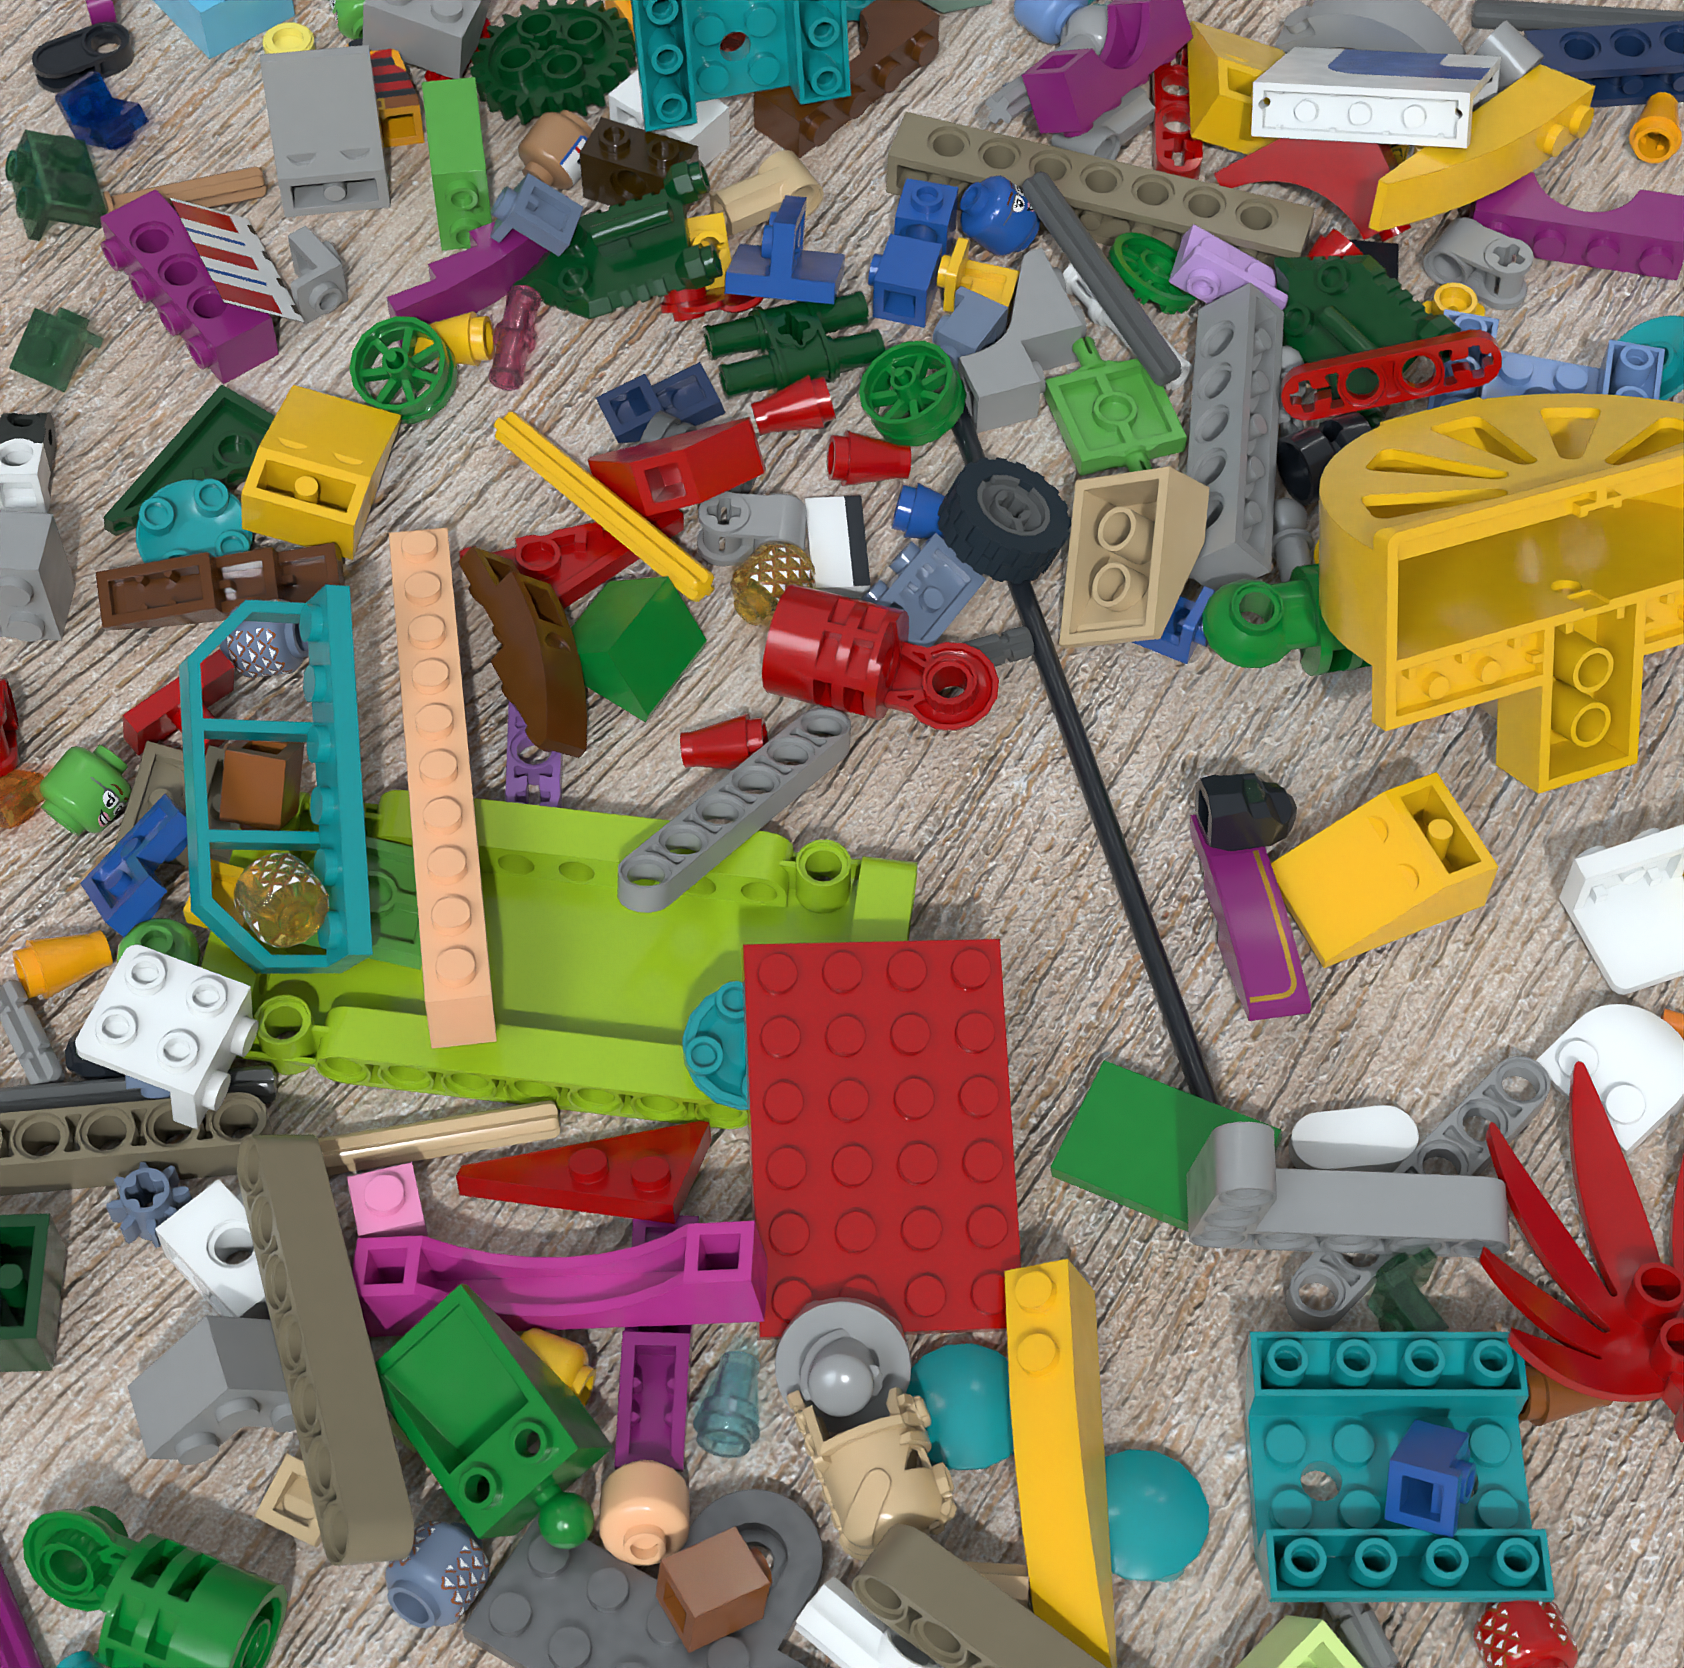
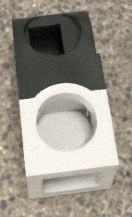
[0,413,56,513]

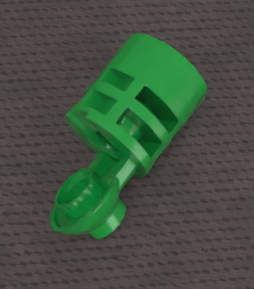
[1202,564,1372,676]
[23,1506,288,1668]

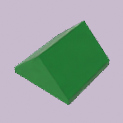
[571,576,707,723]

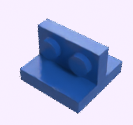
[725,195,845,304]

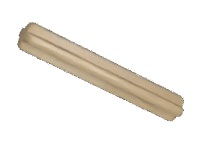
[317,1100,560,1175]

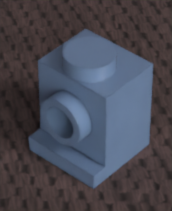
[932,286,1008,372]

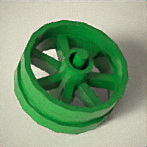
[349,316,458,424]
[859,341,967,447]

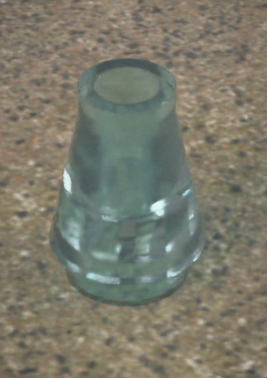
[693,1351,760,1458]

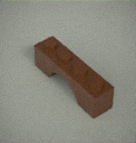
[754,0,940,159]

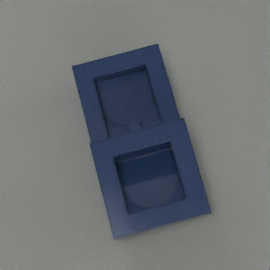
[596,362,726,444]

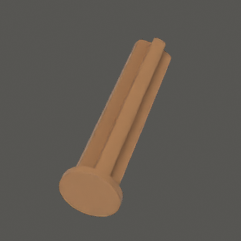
[103,166,266,213]

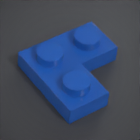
[80,794,188,937]

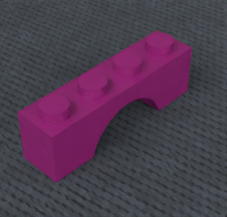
[1022,0,1193,137]
[1469,172,1684,281]

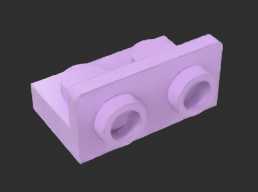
[1169,224,1288,310]

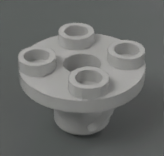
[775,1297,911,1433]

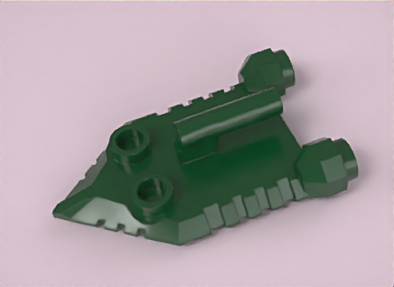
[510,159,723,320]
[1274,255,1461,430]

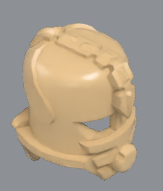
[786,1387,957,1562]

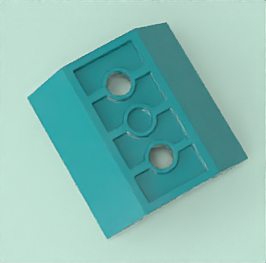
[631,0,851,132]
[1245,1332,1555,1602]

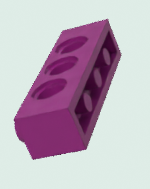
[100,189,279,385]

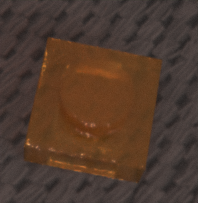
[0,769,45,829]

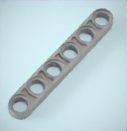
[617,708,851,913]
[1285,1056,1551,1331]

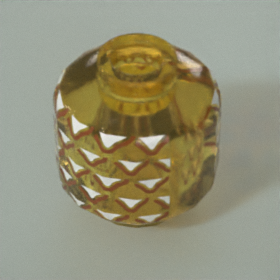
[730,542,816,628]
[233,853,329,948]

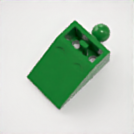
[375,1284,613,1549]

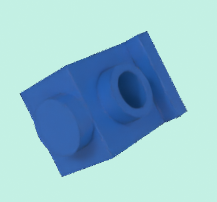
[1385,1419,1476,1538]

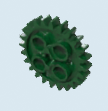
[470,0,637,125]

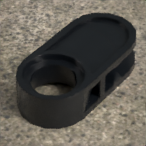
[32,22,134,93]

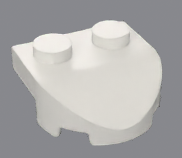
[1535,1004,1684,1156]

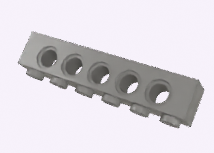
[1186,282,1284,592]

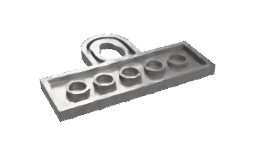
[462,1489,822,1668]

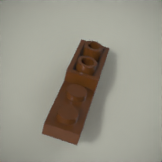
[458,546,587,758]

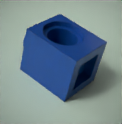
[894,178,959,257]

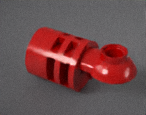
[762,584,999,731]

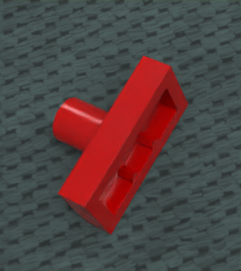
[122,649,234,756]

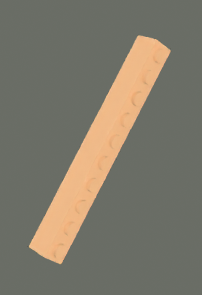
[389,528,497,1048]

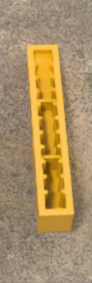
[1369,64,1595,232]
[1005,1258,1117,1668]

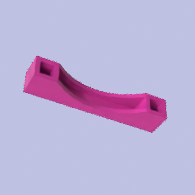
[352,1221,768,1337]

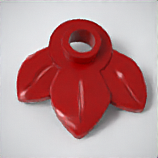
[660,286,764,322]

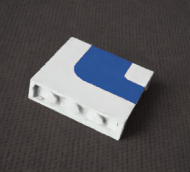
[1251,47,1501,148]

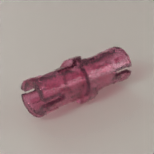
[488,285,541,391]

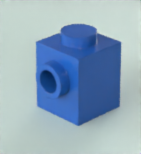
[868,234,942,328]

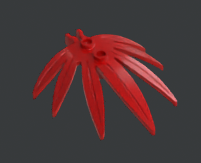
[1479,1061,1684,1443]

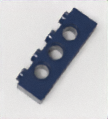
[1523,21,1684,108]

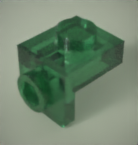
[9,307,104,393]
[1368,1247,1449,1332]

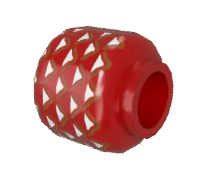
[1472,1600,1579,1668]

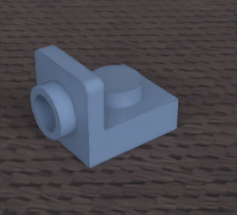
[490,173,583,256]

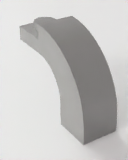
[1274,0,1466,55]

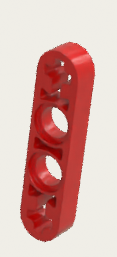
[1151,43,1203,180]
[1281,329,1502,421]

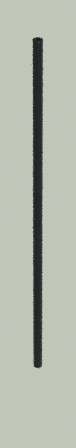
[952,402,1222,1106]

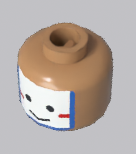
[518,110,593,190]

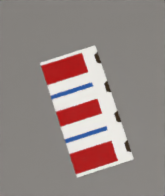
[170,198,305,323]

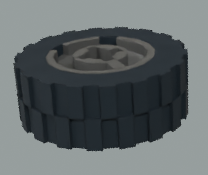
[938,457,1071,584]

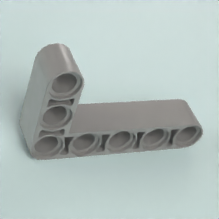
[1186,1122,1510,1258]

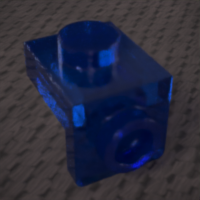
[55,71,149,150]

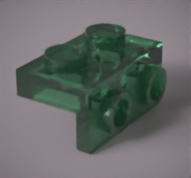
[5,130,107,241]

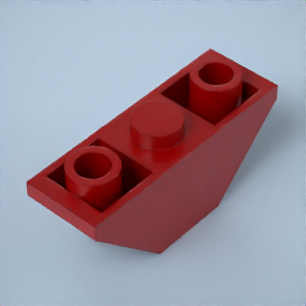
[587,417,766,517]

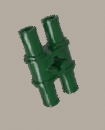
[703,290,885,400]

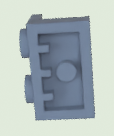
[860,533,986,647]

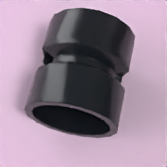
[1276,412,1372,506]

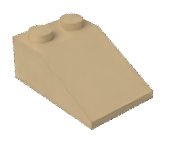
[1059,466,1210,649]

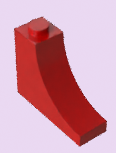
[1214,138,1412,242]

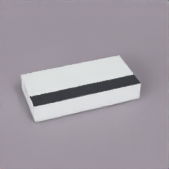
[805,495,871,598]

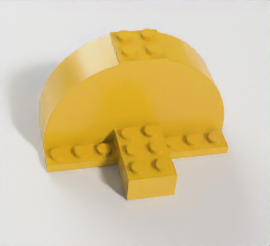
[1319,393,1684,794]

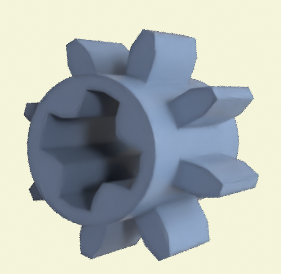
[106,1161,192,1248]

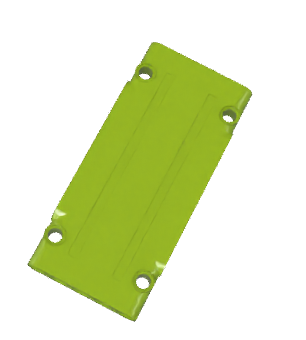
[201,790,918,1129]

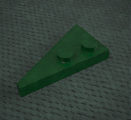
[104,384,275,536]

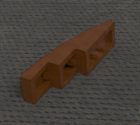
[95,542,345,631]

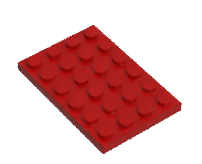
[741,939,1021,1340]

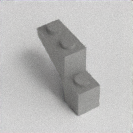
[958,248,1087,433]

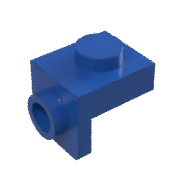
[1132,586,1216,664]

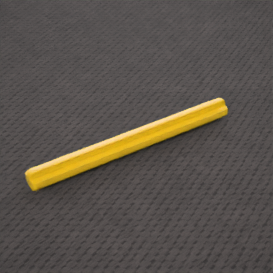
[494,412,715,602]

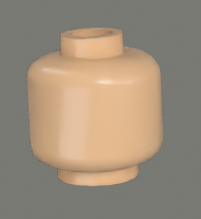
[599,1460,690,1566]

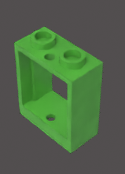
[422,77,492,251]

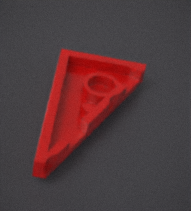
[459,509,684,609]
[456,1121,712,1224]

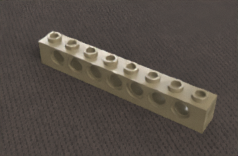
[886,112,1315,270]

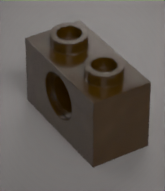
[579,117,699,213]

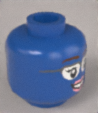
[960,175,1040,256]

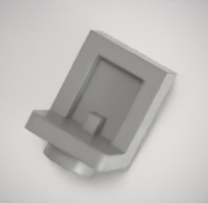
[288,226,348,324]

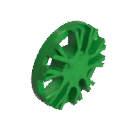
[1107,232,1198,315]

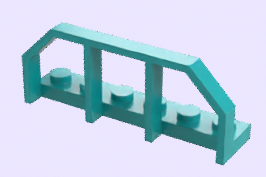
[179,585,373,974]

